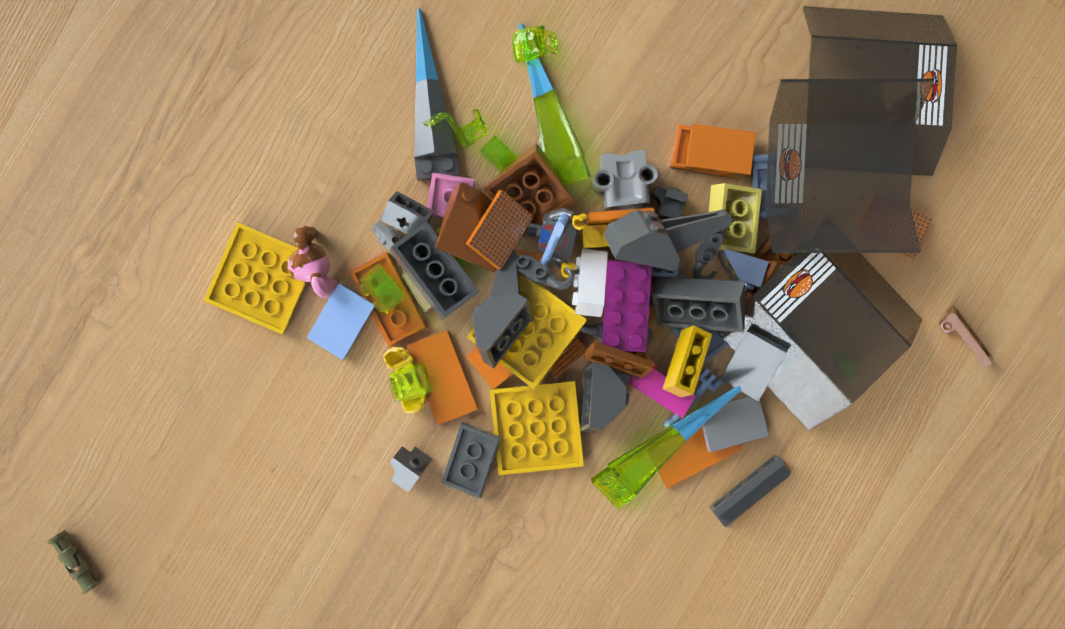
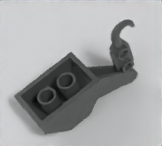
[604,209,732,280]
[472,249,574,369]
[580,315,653,432]

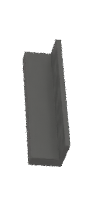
[709,454,790,527]

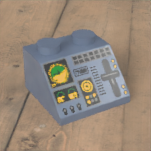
[717,249,768,291]

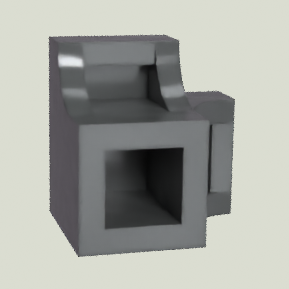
[651,186,688,219]
[390,446,432,492]

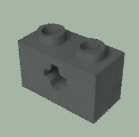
[381,191,435,235]

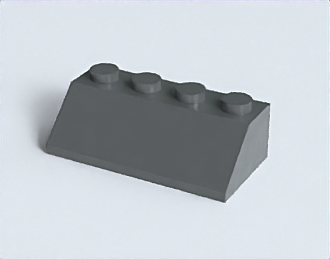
[390,221,480,320]
[652,277,747,332]

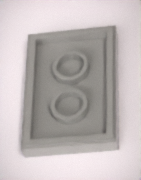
[701,396,769,452]

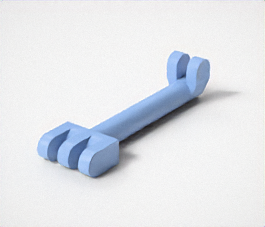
[540,214,568,267]
[663,367,723,433]

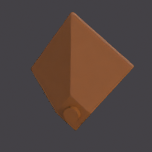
[484,143,575,237]
[435,182,496,272]

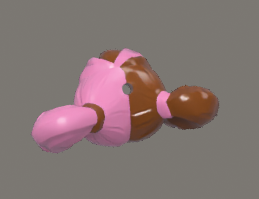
[288,226,338,299]

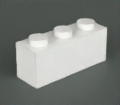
[572,249,608,317]

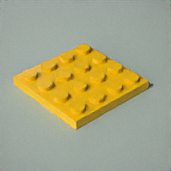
[203,222,307,335]
[467,273,588,390]
[490,381,584,475]

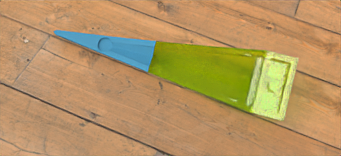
[519,23,591,187]
[591,386,741,509]

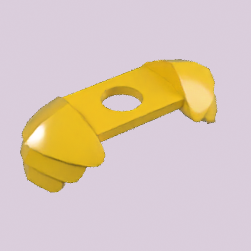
[383,347,426,413]

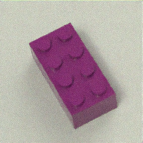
[602,260,652,352]

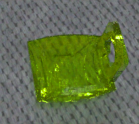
[512,25,557,63]
[389,363,433,402]

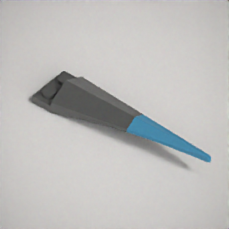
[414,8,460,181]

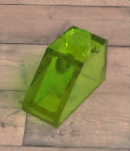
[480,135,517,172]

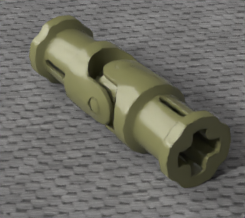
[47,530,101,595]

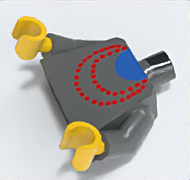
[527,208,587,278]

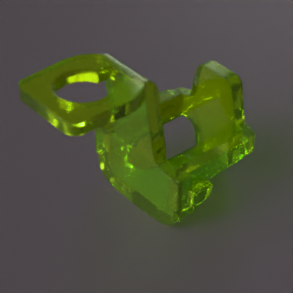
[423,109,488,148]

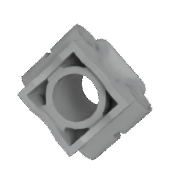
[591,150,658,211]

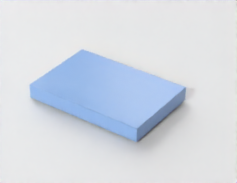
[307,283,376,360]

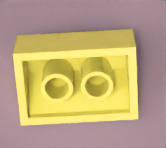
[709,183,762,254]

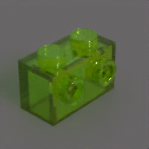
[359,264,407,314]

